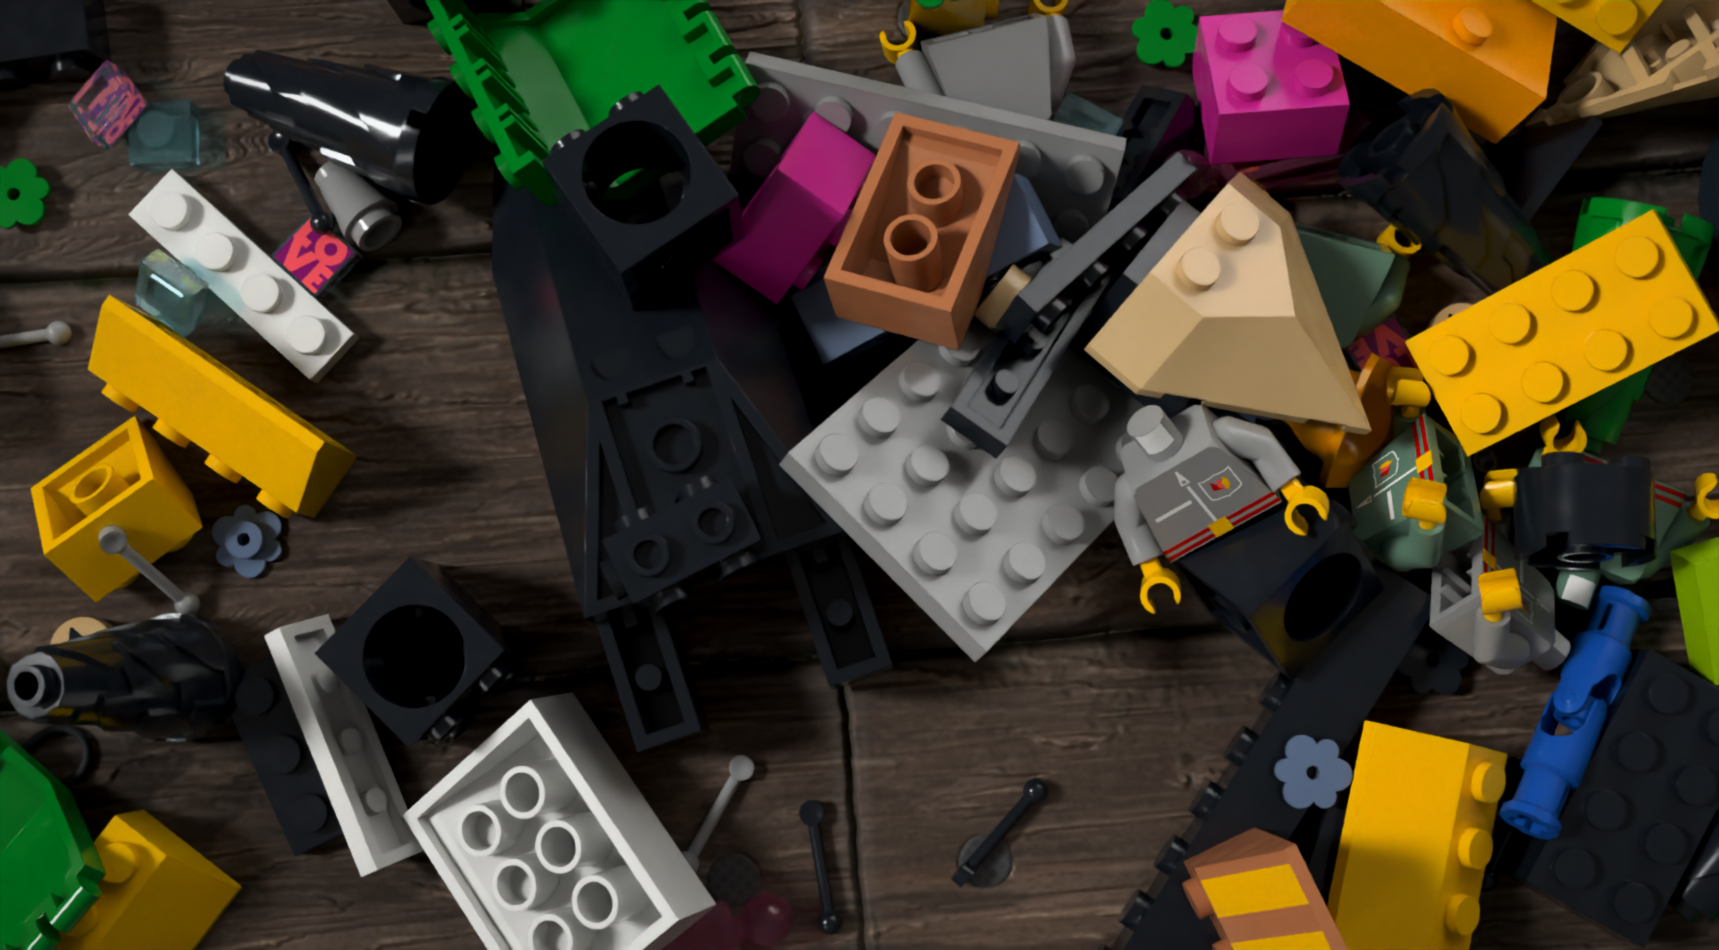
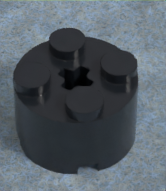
[1513,451,1657,570]

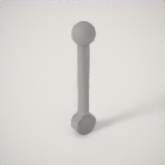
[0,321,72,349]
[98,525,201,614]
[681,755,754,873]

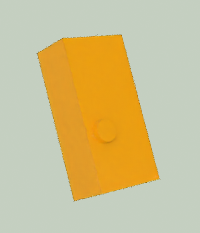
[1281,0,1557,144]

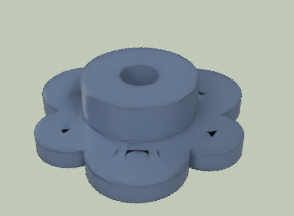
[212,505,283,578]
[1274,735,1353,809]

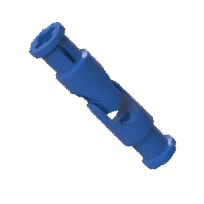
[1499,585,1652,840]

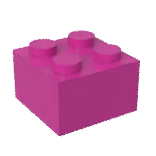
[1191,10,1350,165]
[712,111,876,305]

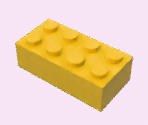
[1404,209,1719,456]

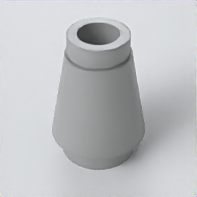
[314,161,402,251]

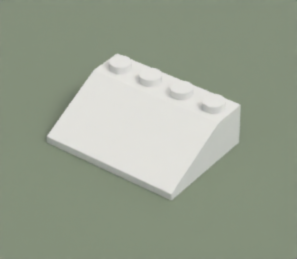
[402,692,717,950]

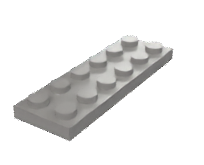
[729,51,1127,244]

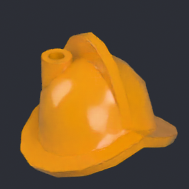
[1282,353,1399,488]

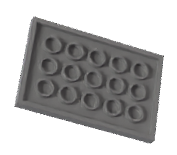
[779,260,1188,662]

